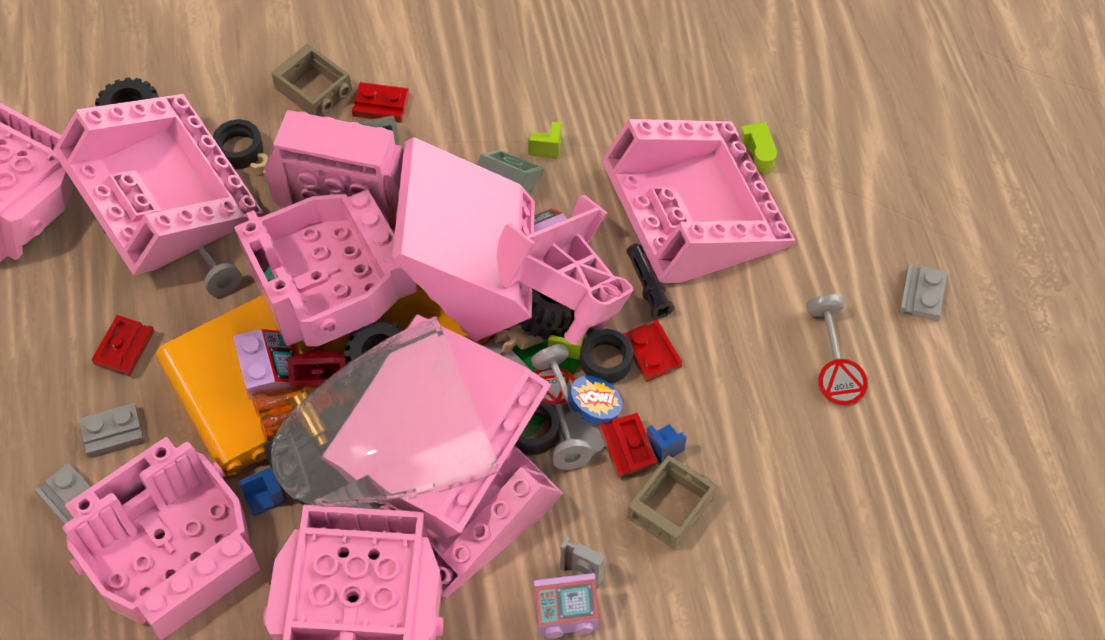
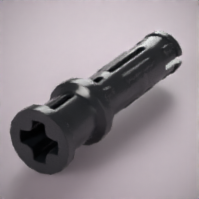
[626,243,674,319]

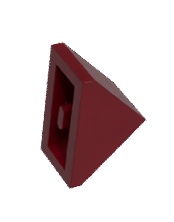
[287,348,347,387]

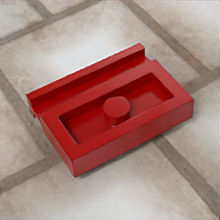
[352,82,409,123]
[91,315,155,377]
[622,319,682,382]
[599,413,658,478]

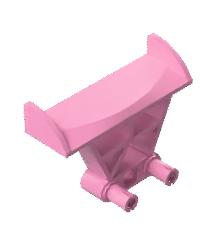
[496,195,633,345]

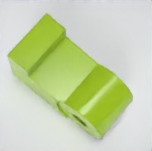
[740,121,777,174]

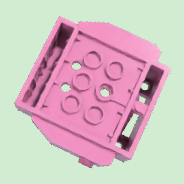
[0,103,73,262]
[264,110,404,230]
[234,189,417,346]
[62,436,260,640]
[263,505,444,640]

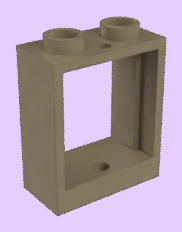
[271,43,352,117]
[627,455,716,550]

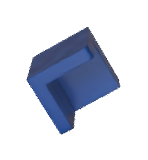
[646,424,687,463]
[239,467,286,516]

